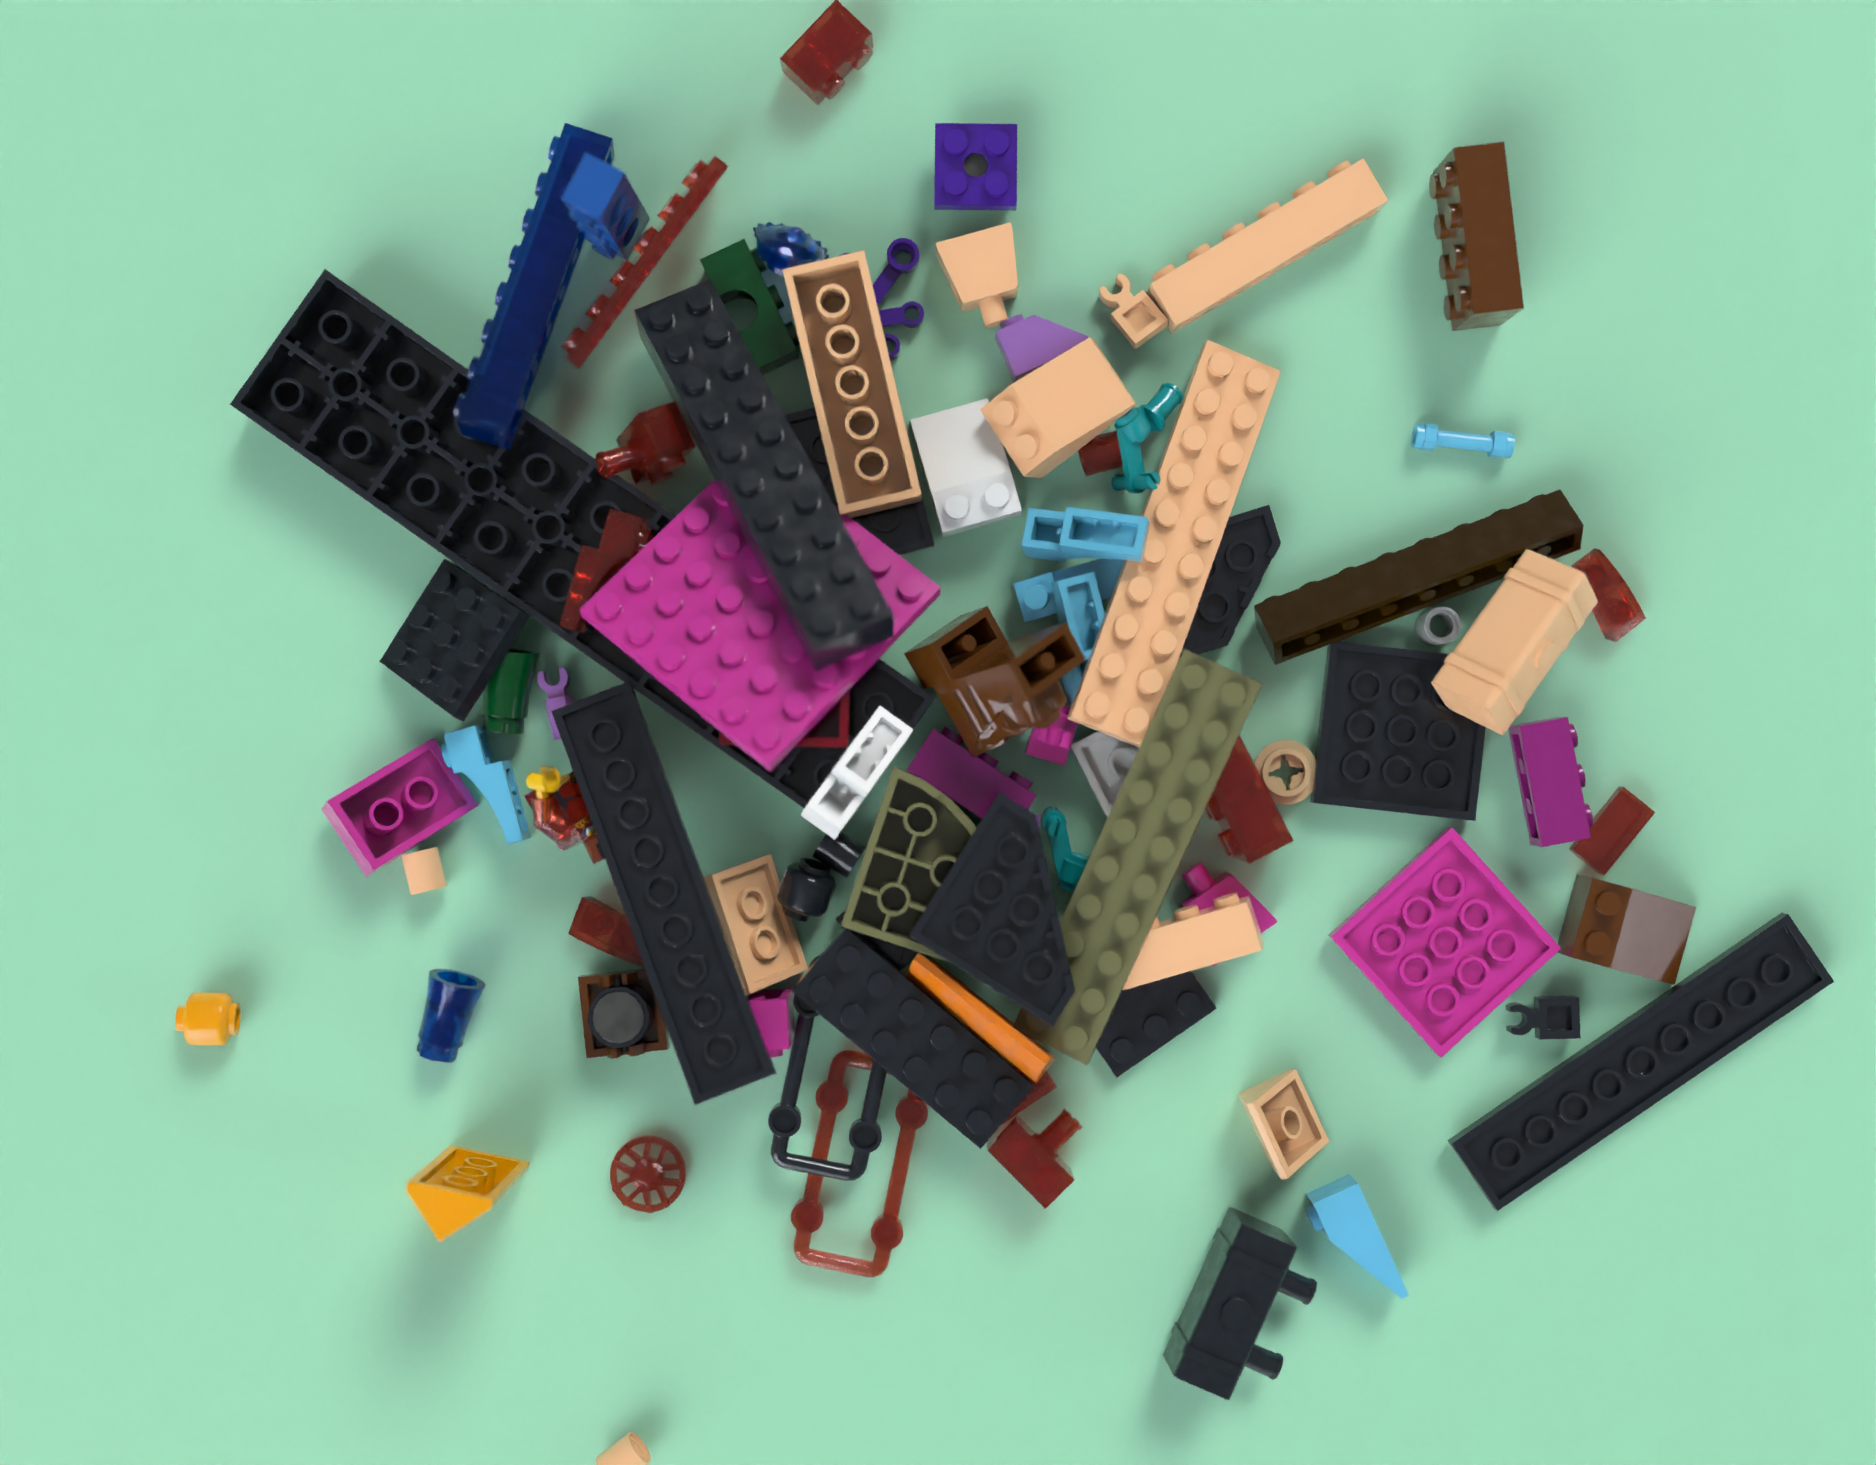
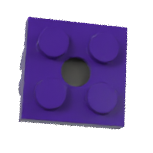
[934,123,1017,211]

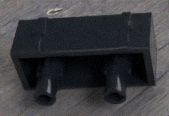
[1163,1207,1317,1400]

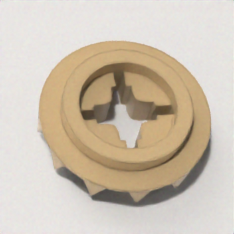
[1252,740,1316,805]

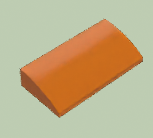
[907,953,1056,1083]

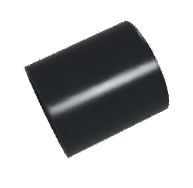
[812,832,866,878]

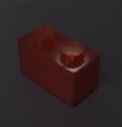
[780,0,873,105]

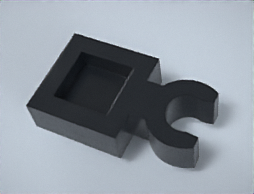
[1506,995,1581,1040]

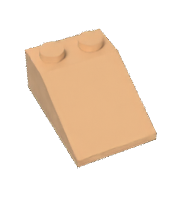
[980,337,1137,479]

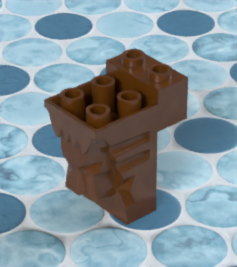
[904,606,1086,757]

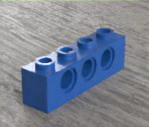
[561,152,650,261]

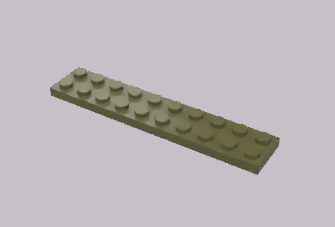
[1013,649,1263,1065]

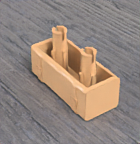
[1431,549,1598,735]

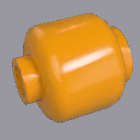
[175,992,241,1045]

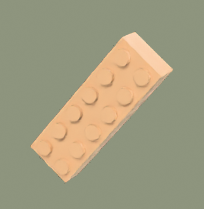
[782,250,922,518]

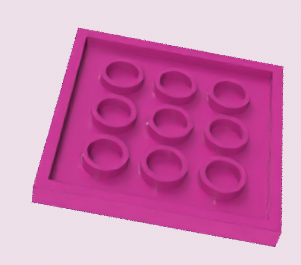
[1328,827,1562,1058]

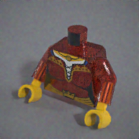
[524,766,605,864]

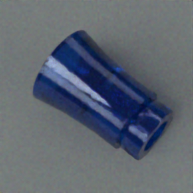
[416,969,486,1063]

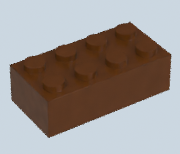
[1429,142,1524,331]

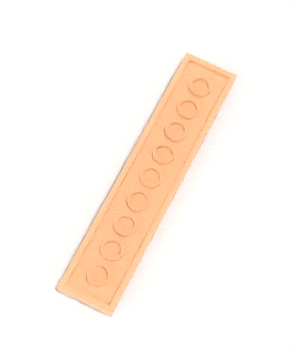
[1067,339,1281,747]

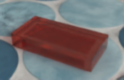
[1569,786,1655,875]

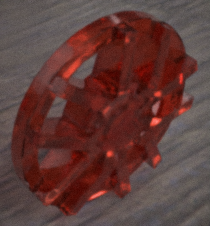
[610,1135,686,1213]

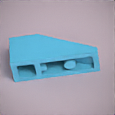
[1305,1174,1409,1299]

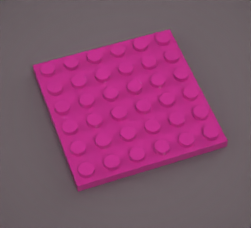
[579,480,941,772]

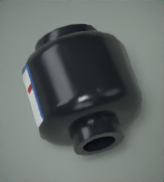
[777,858,836,922]

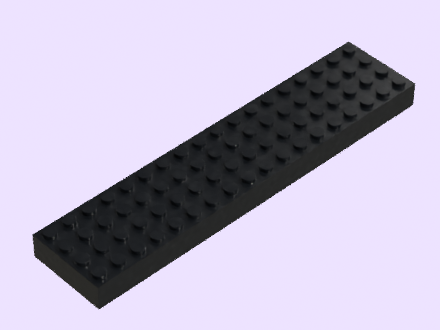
[230,269,935,833]

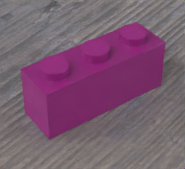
[1508,717,1593,847]
[907,726,1037,818]

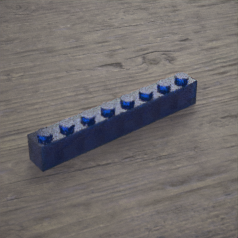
[454,123,615,449]

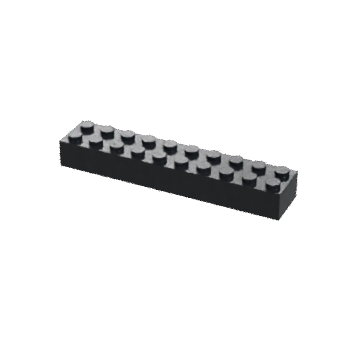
[634,279,894,671]

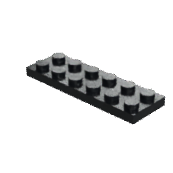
[792,927,1034,1149]

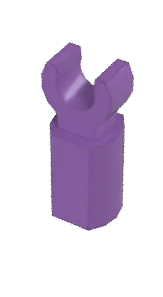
[537,667,573,740]

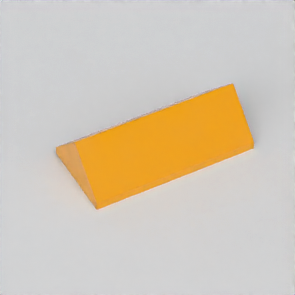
[406,1145,529,1242]

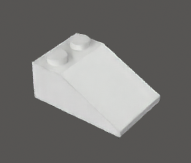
[910,398,1022,538]

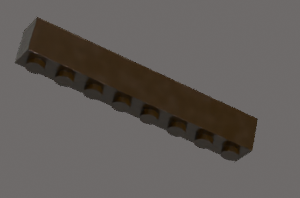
[1254,489,1584,665]

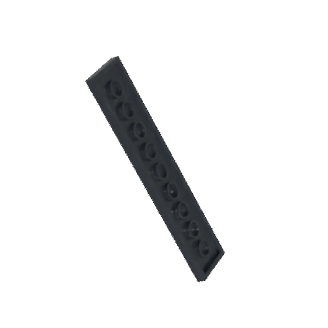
[551,681,776,1105]
[1447,913,1834,1211]

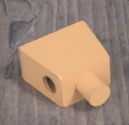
[936,222,1018,328]

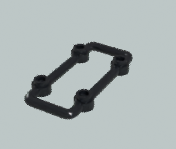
[768,955,887,1181]

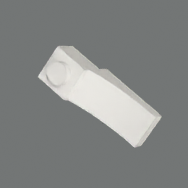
[801,706,913,840]

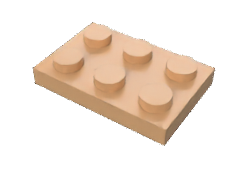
[704,854,808,995]

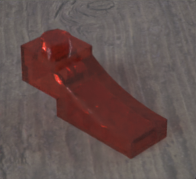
[559,509,652,633]

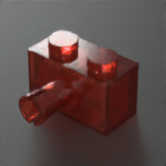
[595,401,696,485]
[986,1108,1083,1209]

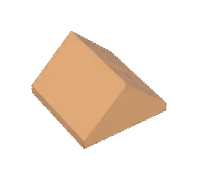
[1238,1068,1329,1180]

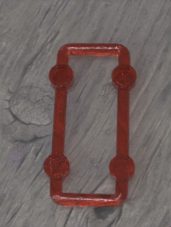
[791,1050,928,1277]

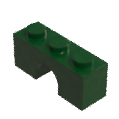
[700,239,800,375]

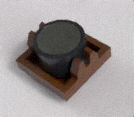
[578,968,670,1059]

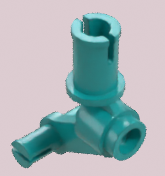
[1111,382,1183,494]
[1042,806,1090,892]

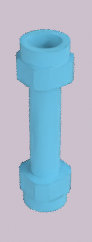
[1411,423,1515,458]

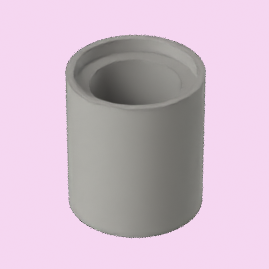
[1414,607,1461,645]

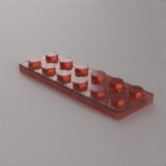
[560,156,728,369]

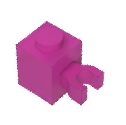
[1024,706,1078,766]

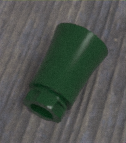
[482,648,540,734]

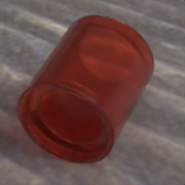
[1078,430,1123,477]

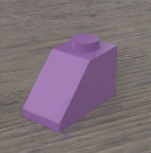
[995,314,1088,382]

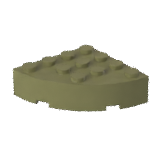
[841,766,976,962]

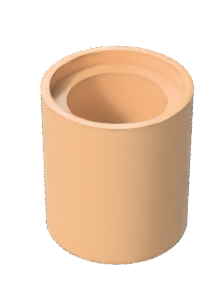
[401,847,447,895]
[596,1432,651,1465]

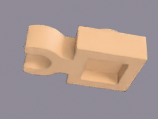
[1099,273,1168,350]

